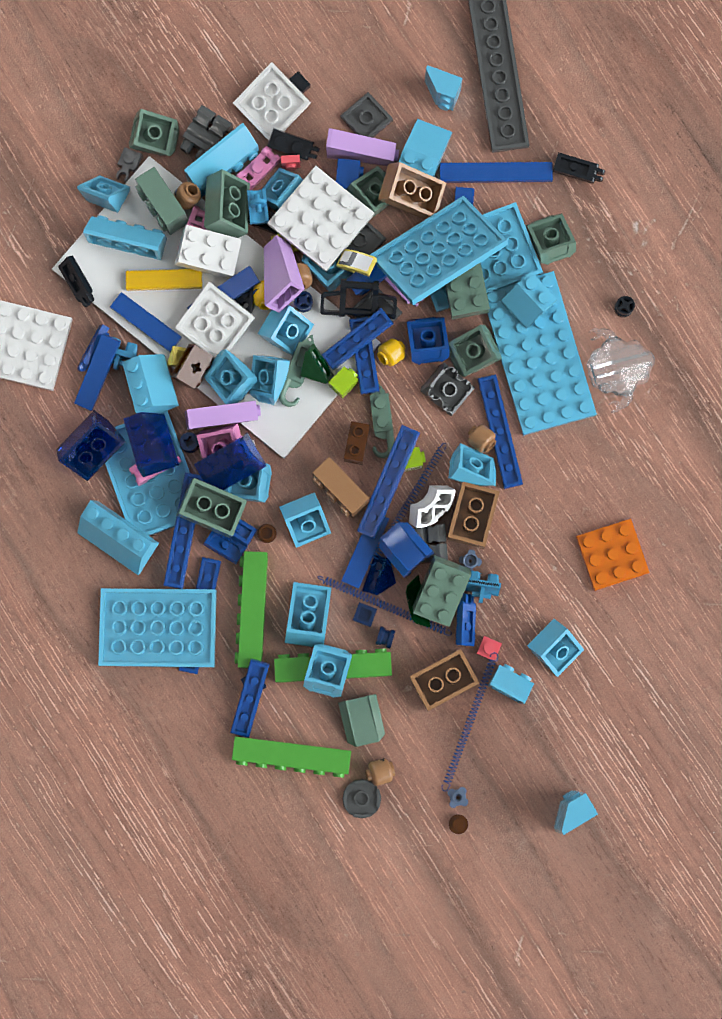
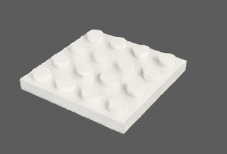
[267,166,374,272]
[0,300,73,391]

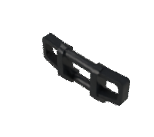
[320,279,397,319]

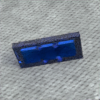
[362,555,396,595]

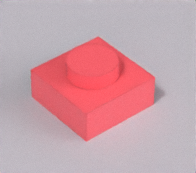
[281,155,301,171]
[477,636,502,660]

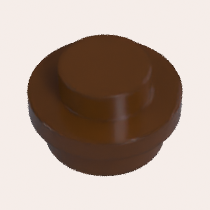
[257,524,277,543]
[449,814,468,834]

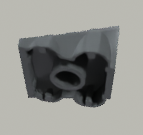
[420,362,475,416]

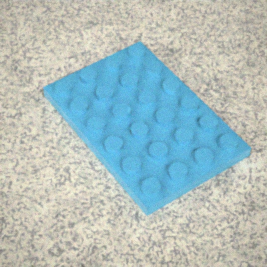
[370,196,508,305]
[430,202,543,313]
[95,410,190,536]
[98,588,217,667]

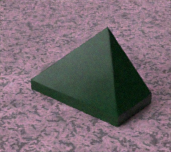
[300,344,334,384]

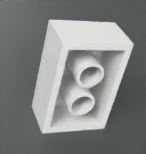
[175,225,242,279]

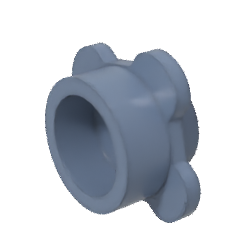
[459,550,482,571]
[447,787,468,808]

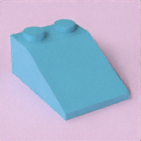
[398,119,452,177]
[285,582,332,647]

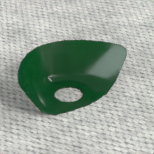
[405,574,431,627]

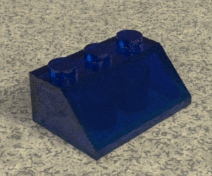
[56,410,126,481]
[123,412,179,477]
[194,433,267,490]

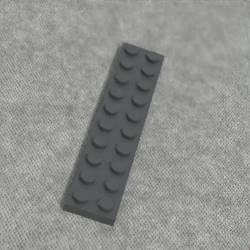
[468,0,530,153]

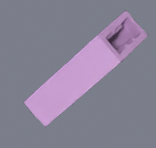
[326,128,399,166]
[264,235,305,313]
[185,401,261,430]

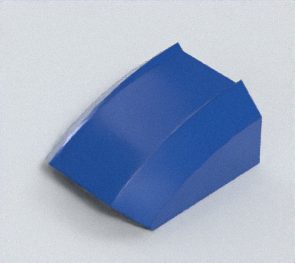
[407,317,449,365]
[379,522,434,578]

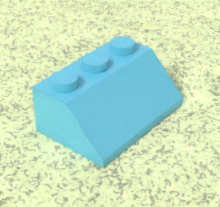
[122,354,179,419]

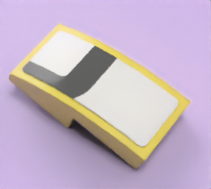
[336,249,377,277]

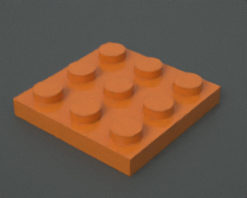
[576,519,650,591]

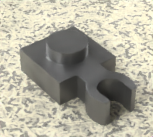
[116,147,142,183]

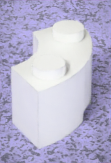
[409,485,455,528]

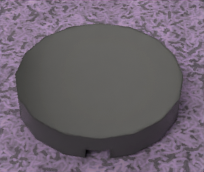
[342,779,381,818]

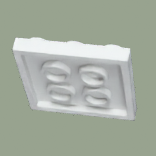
[233,62,311,140]
[175,282,255,358]

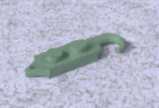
[279,335,314,407]
[370,383,394,458]

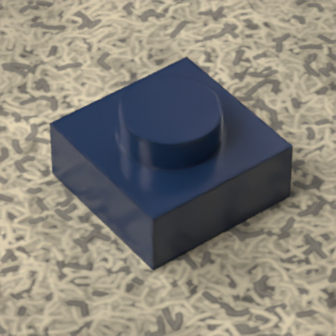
[353,602,377,627]

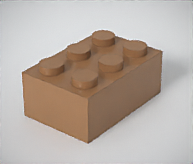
[378,162,446,220]
[312,457,369,518]
[447,482,500,549]
[409,649,479,712]

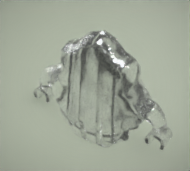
[586,328,655,413]

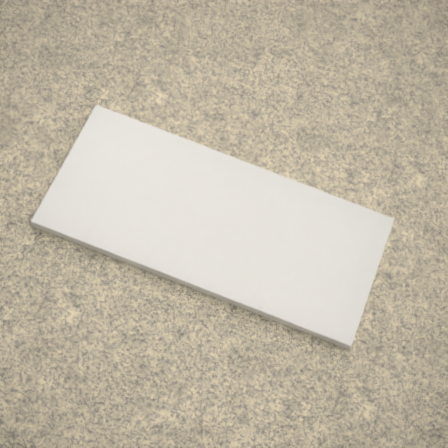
[52,156,381,459]

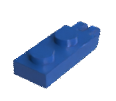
[77,324,109,372]
[456,593,476,646]

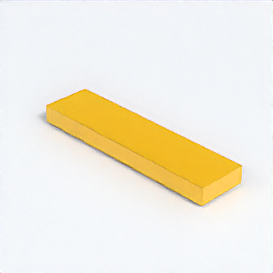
[126,269,202,291]

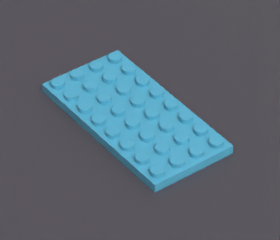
[487,271,597,436]

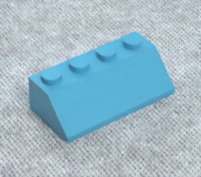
[184,123,259,198]
[83,215,167,260]
[77,500,159,575]
[554,790,598,835]

